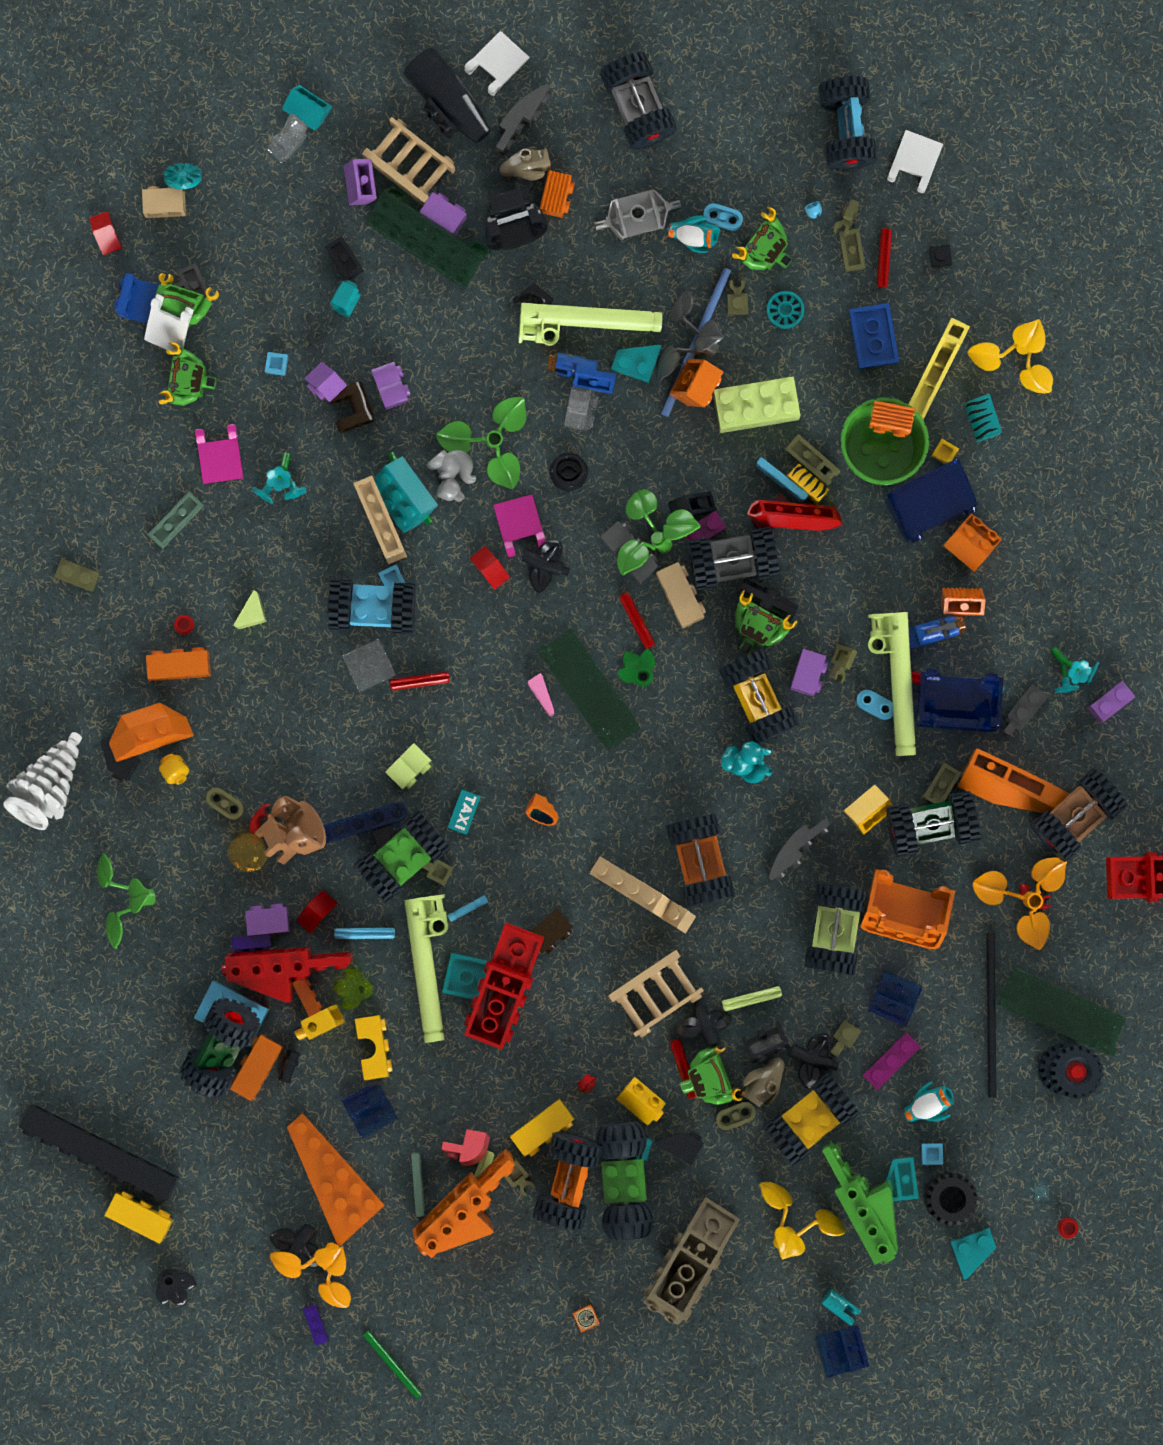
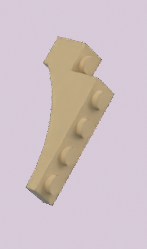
[589,856,696,934]

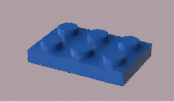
[849,303,899,370]

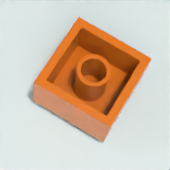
[669,359,723,407]

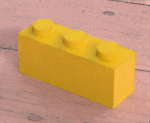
[510,1099,574,1157]
[104,1191,174,1244]

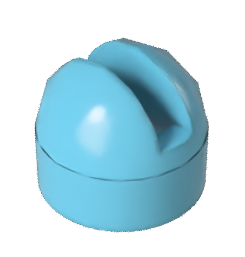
[805,201,822,219]

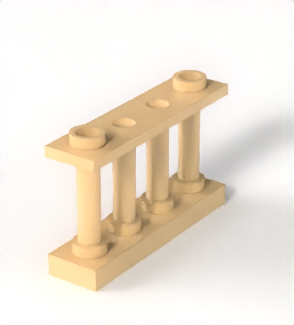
[362,117,455,206]
[353,476,407,565]
[608,950,704,1038]

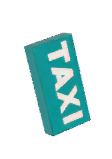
[448,790,481,835]

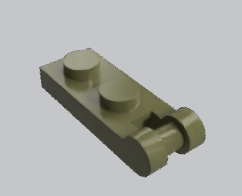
[785,434,840,487]

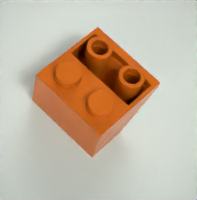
[943,513,1002,572]

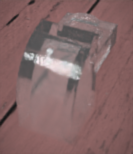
[267,114,308,163]

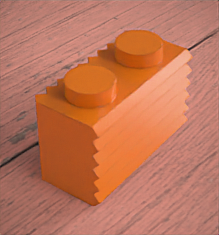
[539,170,575,218]
[869,401,915,437]
[941,587,986,616]

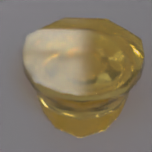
[228,833,268,872]

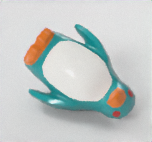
[667,215,720,253]
[903,1081,954,1122]

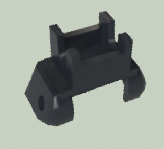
[486,182,547,251]

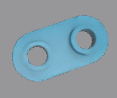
[703,203,743,231]
[856,690,893,720]

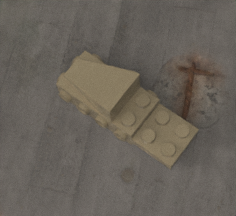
[643,1197,740,1325]

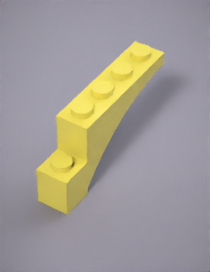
[908,318,970,420]

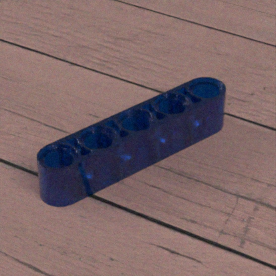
[323,802,408,845]

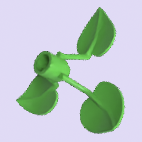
[436,397,526,489]
[617,489,701,576]
[97,853,155,949]

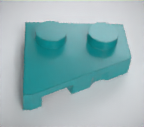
[611,345,662,383]
[885,1157,919,1201]
[950,1228,996,1280]

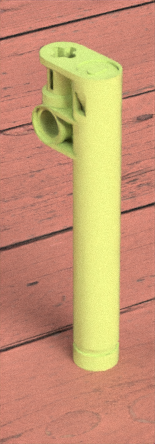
[518,303,662,346]
[868,612,916,756]
[404,894,448,1043]

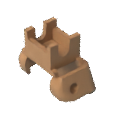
[255,796,326,864]

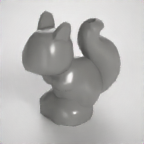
[426,450,477,502]

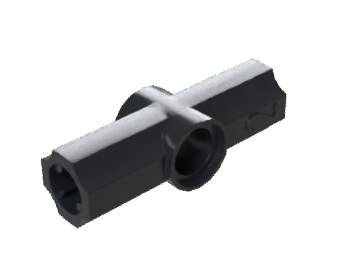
[737,578,799,622]

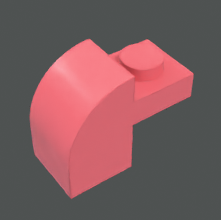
[441,1129,490,1166]

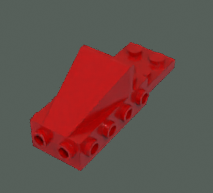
[1106,852,1163,902]
[464,923,545,1050]
[222,947,353,1003]

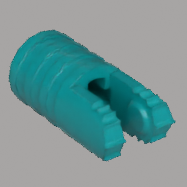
[821,1289,861,1326]

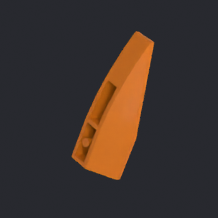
[957,748,1070,813]

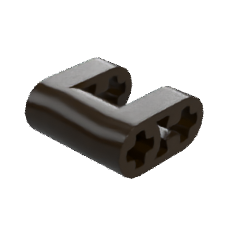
[328,382,375,433]

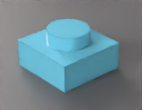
[265,352,288,376]
[378,565,405,587]
[921,1143,943,1165]

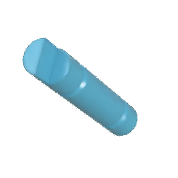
[447,895,488,922]

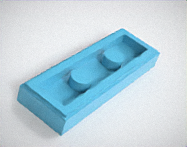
[756,457,809,503]

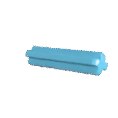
[334,928,395,939]

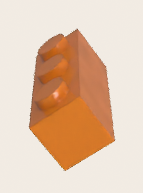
[292,978,322,1017]

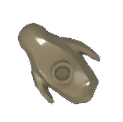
[499,146,551,181]
[741,1057,785,1107]

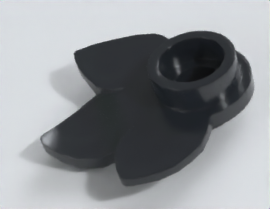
[156,1269,197,1306]

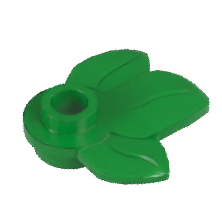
[617,649,655,687]

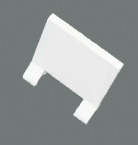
[464,31,530,96]
[887,130,943,194]
[144,294,194,352]

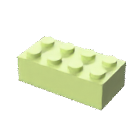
[713,376,801,433]

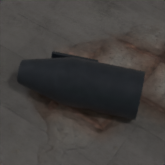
[403,48,491,144]

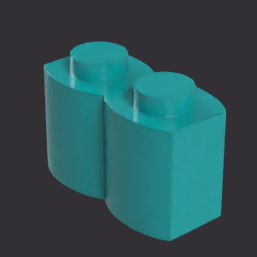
[330,280,361,318]

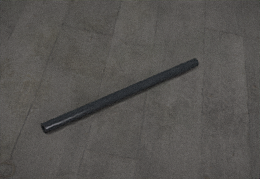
[987,933,997,1098]

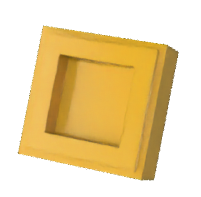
[931,439,959,466]

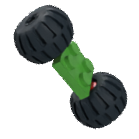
[595,1122,654,1240]

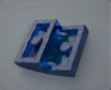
[868,970,923,1026]
[342,1080,398,1139]
[816,1325,869,1378]

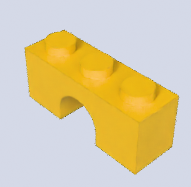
[355,1015,393,1080]

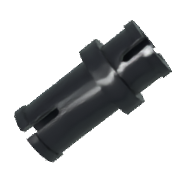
[278,1050,300,1083]

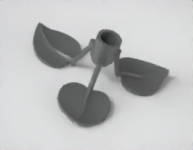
[656,290,724,382]

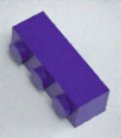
[231,934,272,952]
[303,1303,329,1346]

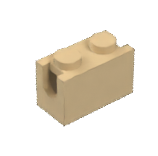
[142,186,186,218]

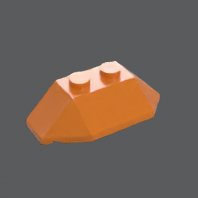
[109,703,194,762]

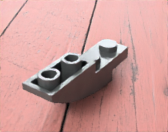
[496,84,552,156]
[768,818,830,882]

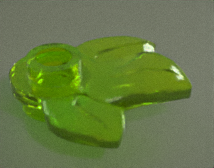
[333,968,373,1009]

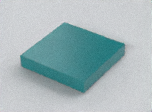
[442,953,491,1000]

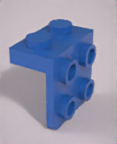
[114,273,158,324]

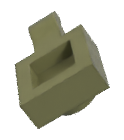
[834,199,859,237]
[829,644,857,683]
[422,860,454,886]
[830,1020,861,1057]

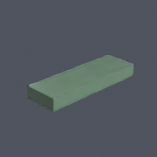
[147,491,205,549]
[411,1152,425,1217]

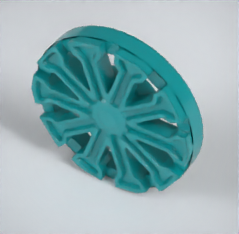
[163,163,202,189]
[766,291,804,329]

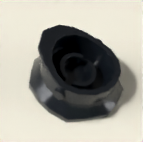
[550,453,588,492]

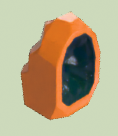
[525,793,559,826]

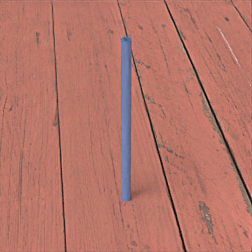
[661,268,731,417]

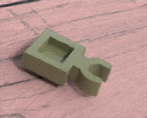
[727,280,748,315]
[503,1158,535,1197]

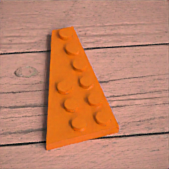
[287,1113,385,1247]

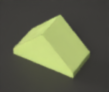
[233,590,267,629]

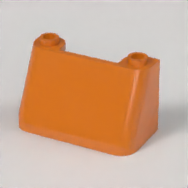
[861,869,955,949]

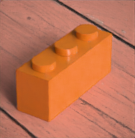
[146,647,211,681]
[230,1034,284,1101]

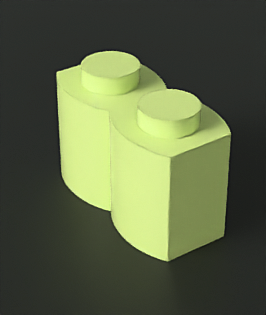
[385,743,432,790]

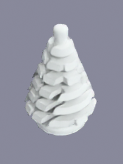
[3,732,82,830]

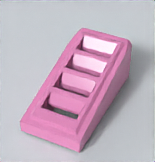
[528,673,554,716]

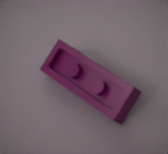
[862,1032,921,1090]

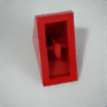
[89,211,122,256]
[469,546,510,590]
[296,890,338,934]

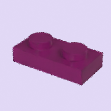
[684,511,726,543]

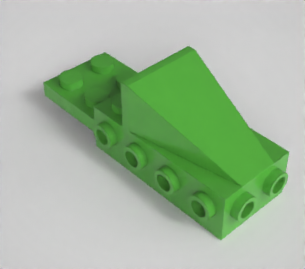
[822,1140,898,1265]

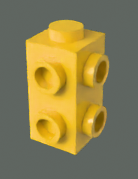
[616,1077,666,1126]

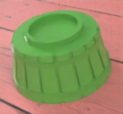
[841,397,929,485]

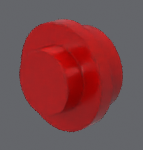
[174,615,195,635]
[577,1074,596,1093]
[1057,1218,1079,1239]

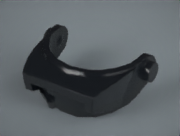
[513,283,554,305]

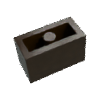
[530,909,573,954]

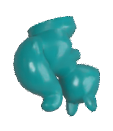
[721,741,772,784]

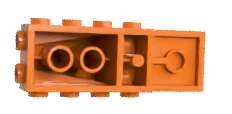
[412,1149,515,1258]

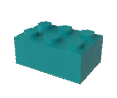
[374,456,438,533]

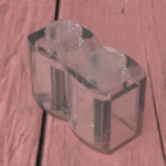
[564,386,599,432]

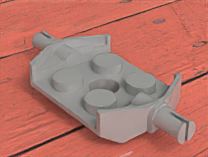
[594,189,681,241]

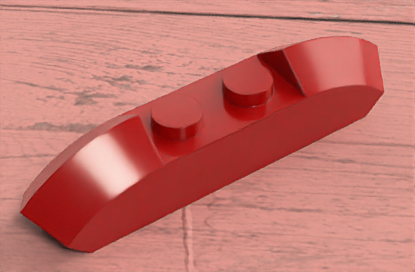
[747,500,843,531]

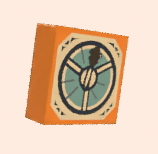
[572,1304,600,1332]

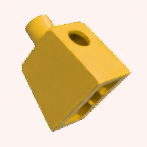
[294,1004,345,1040]

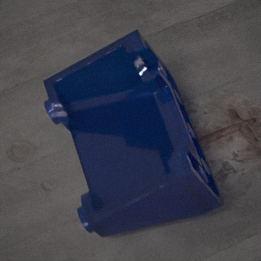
[884,458,979,543]
[915,669,1003,732]

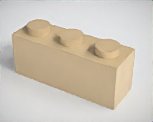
[656,562,706,629]

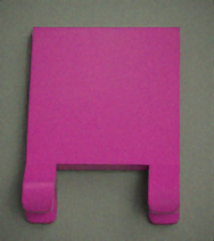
[195,424,243,484]
[493,494,546,557]

